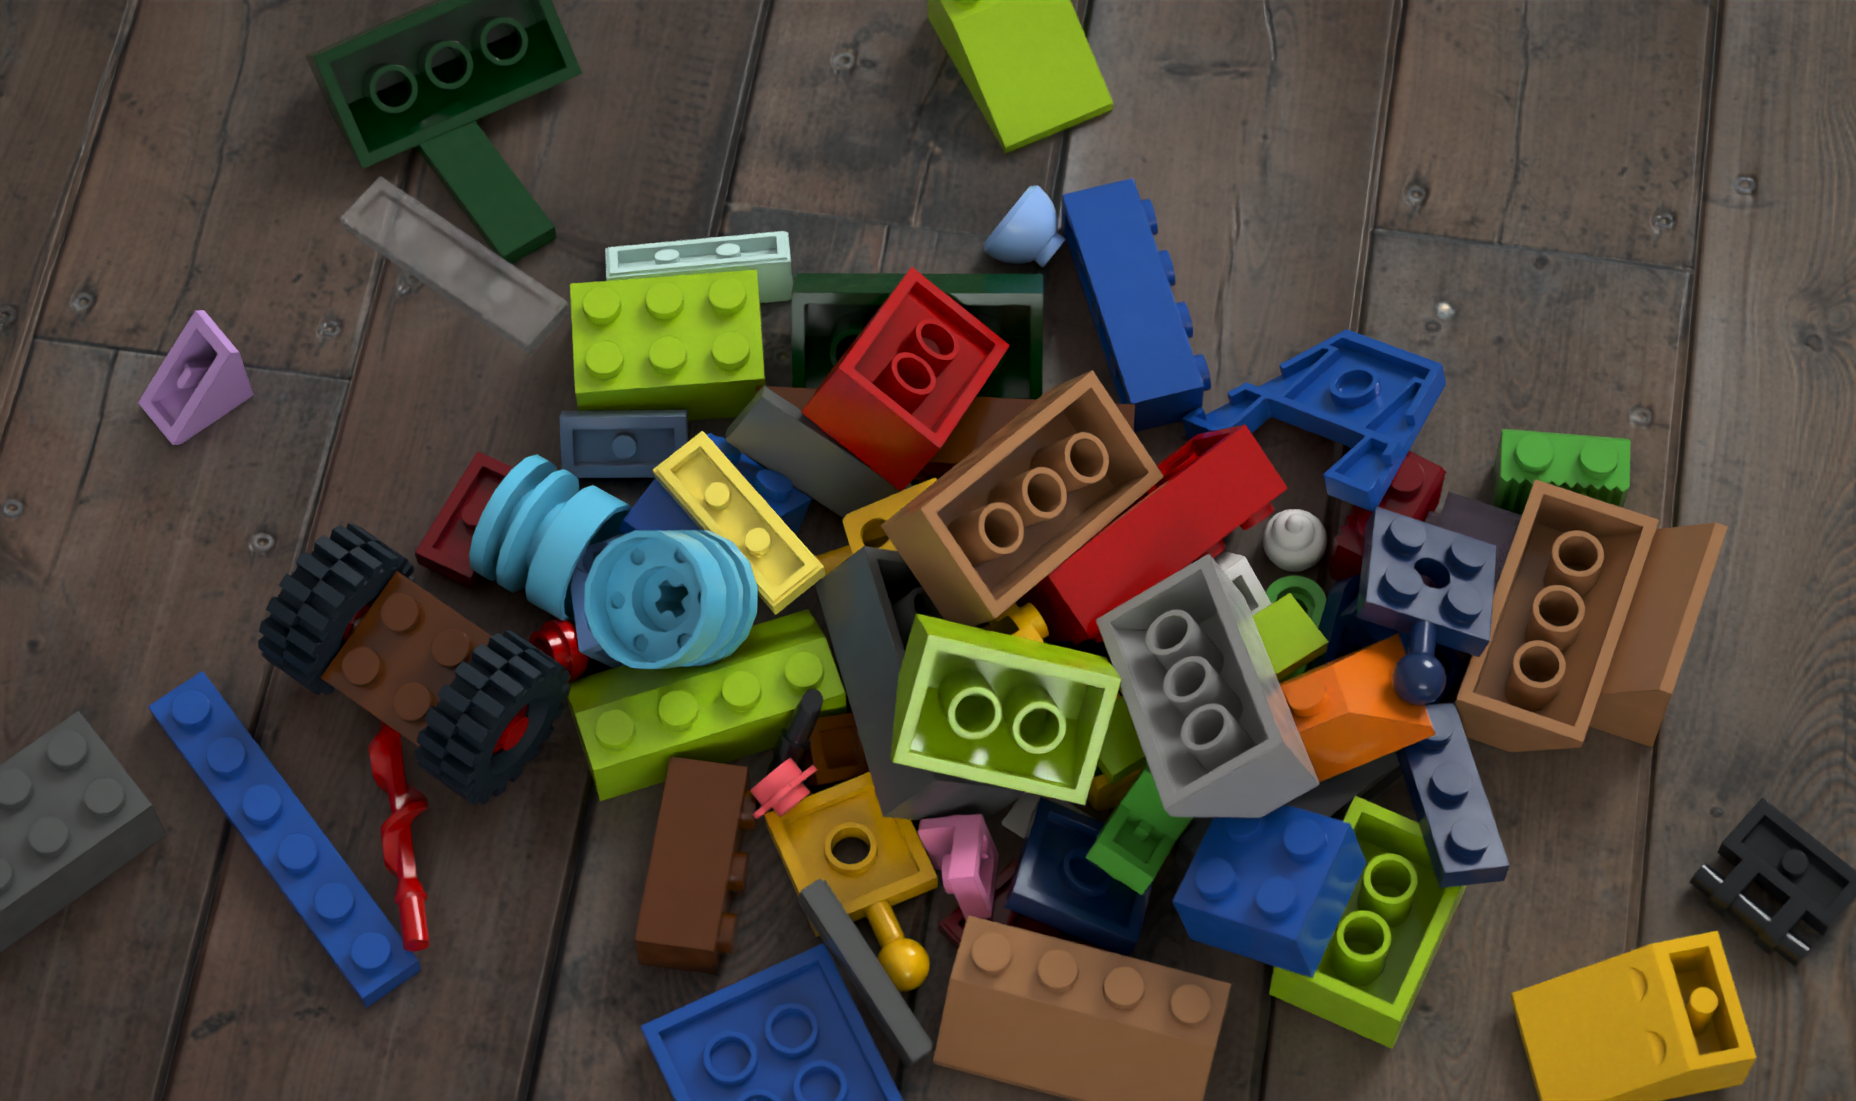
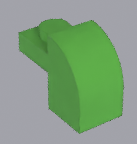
[1085,762,1193,895]

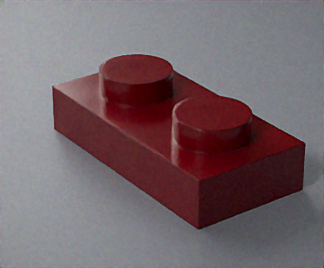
[415,451,514,589]

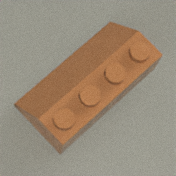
[1455,479,1659,752]
[933,915,1232,1101]

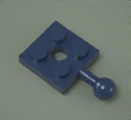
[1356,506,1497,705]

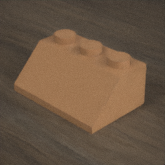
[1589,522,1728,747]

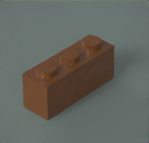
[634,756,760,975]

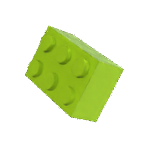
[570,270,766,421]
[1269,796,1467,1049]

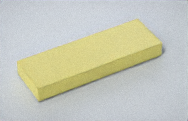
[652,430,826,615]

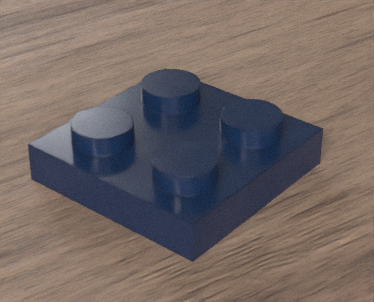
[1004,797,1154,957]

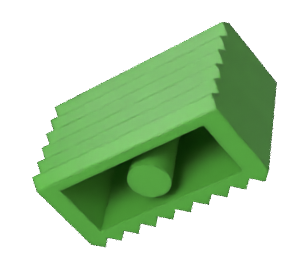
[1492,429,1631,518]

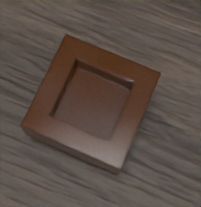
[803,712,870,788]

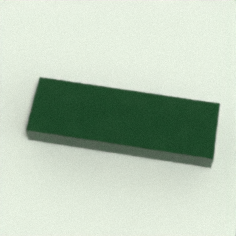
[408,100,557,268]

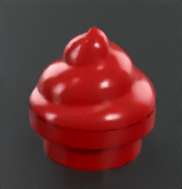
[529,619,592,683]

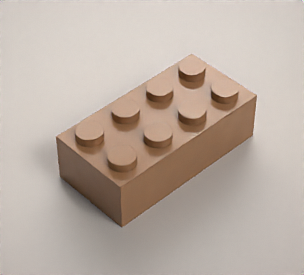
[881,370,1164,627]

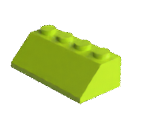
[566,609,847,802]

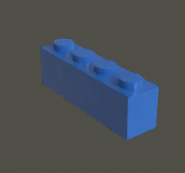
[1061,178,1211,432]

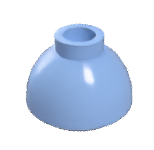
[983,185,1066,268]

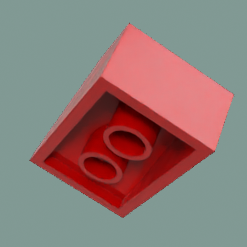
[801,267,1010,491]

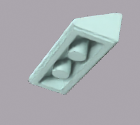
[605,231,793,303]

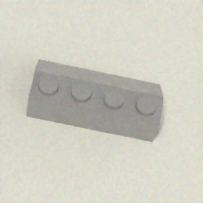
[1096,554,1320,818]

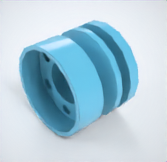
[469,454,632,623]
[584,530,758,669]

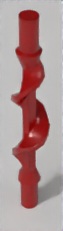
[368,719,430,952]

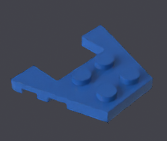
[1182,329,1446,512]

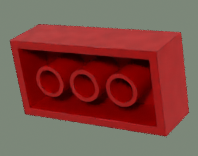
[1018,425,1288,645]

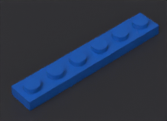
[148,671,422,1008]

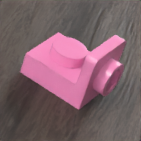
[918,814,999,920]

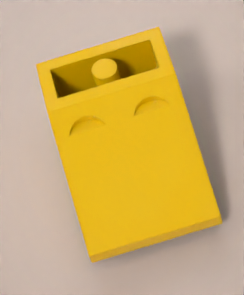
[1510,931,1757,1101]

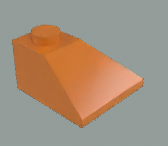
[1279,633,1436,782]

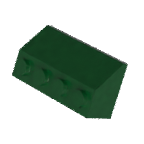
[305,0,583,169]
[791,273,1043,400]

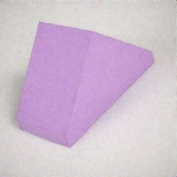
[138,310,254,445]

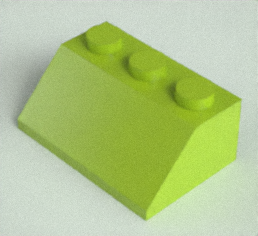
[890,614,1122,805]

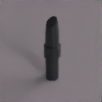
[764,689,823,778]

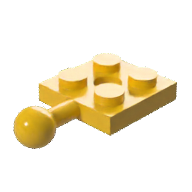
[764,772,938,992]

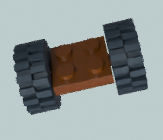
[258,523,571,805]

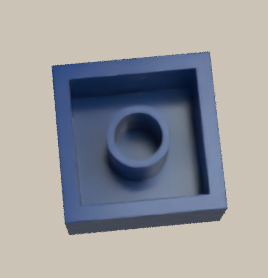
[1172,804,1366,978]

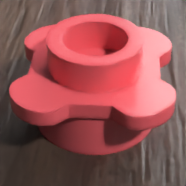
[750,757,817,820]

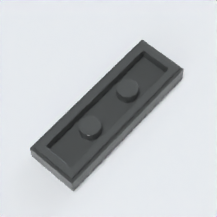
[725,386,915,518]
[797,878,933,1069]

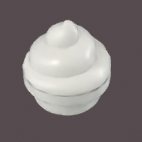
[1263,509,1327,572]

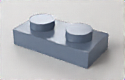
[559,409,688,478]

